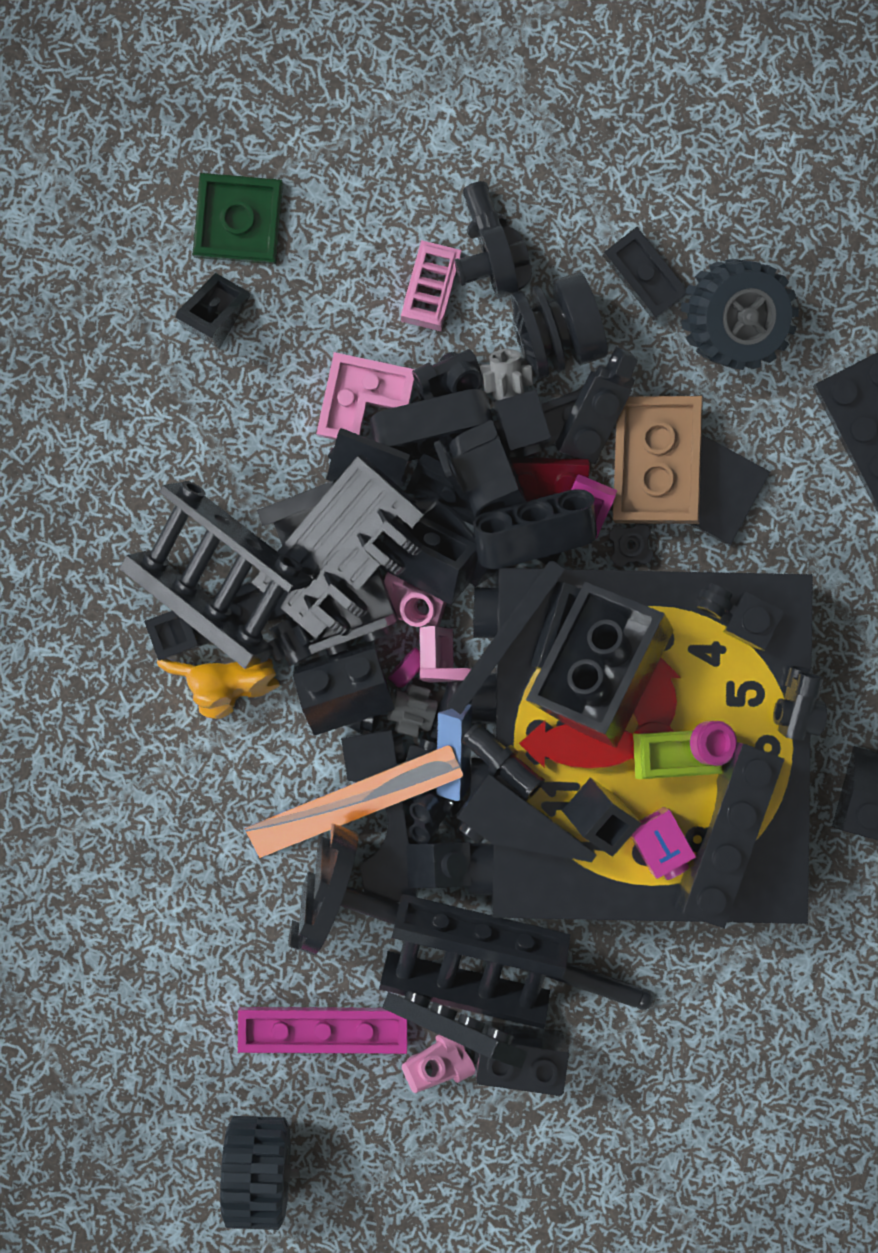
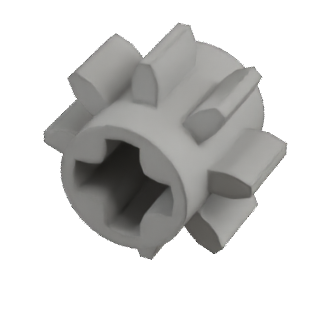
[480,349,533,400]

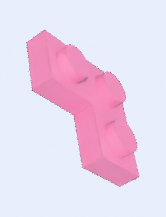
[316,352,415,440]

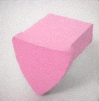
[420,626,472,683]

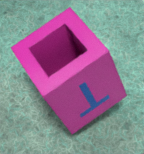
[631,807,696,880]

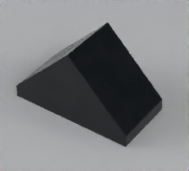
[175,273,251,349]

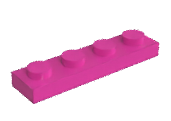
[238,1007,407,1054]

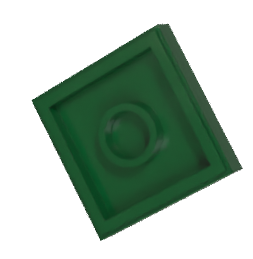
[192,173,283,265]

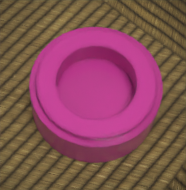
[388,647,420,688]
[690,721,737,766]

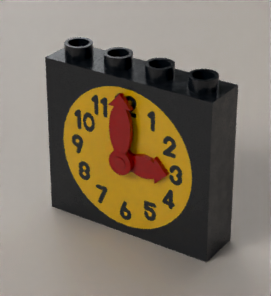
[468,568,813,924]

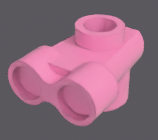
[384,572,446,627]
[402,1035,475,1093]

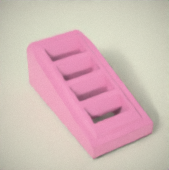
[401,240,461,331]

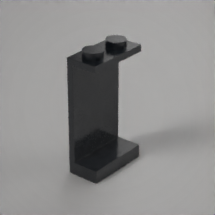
[257,479,398,656]

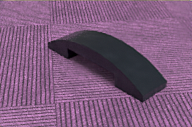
[144,583,287,661]

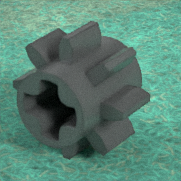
[387,683,437,737]

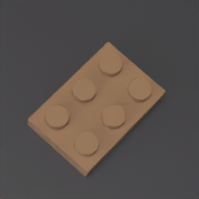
[613,396,703,524]

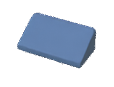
[436,704,472,801]

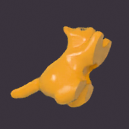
[157,658,280,719]

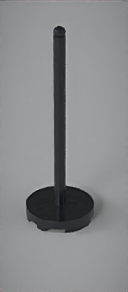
[288,823,653,1010]

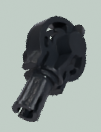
[454,181,532,299]

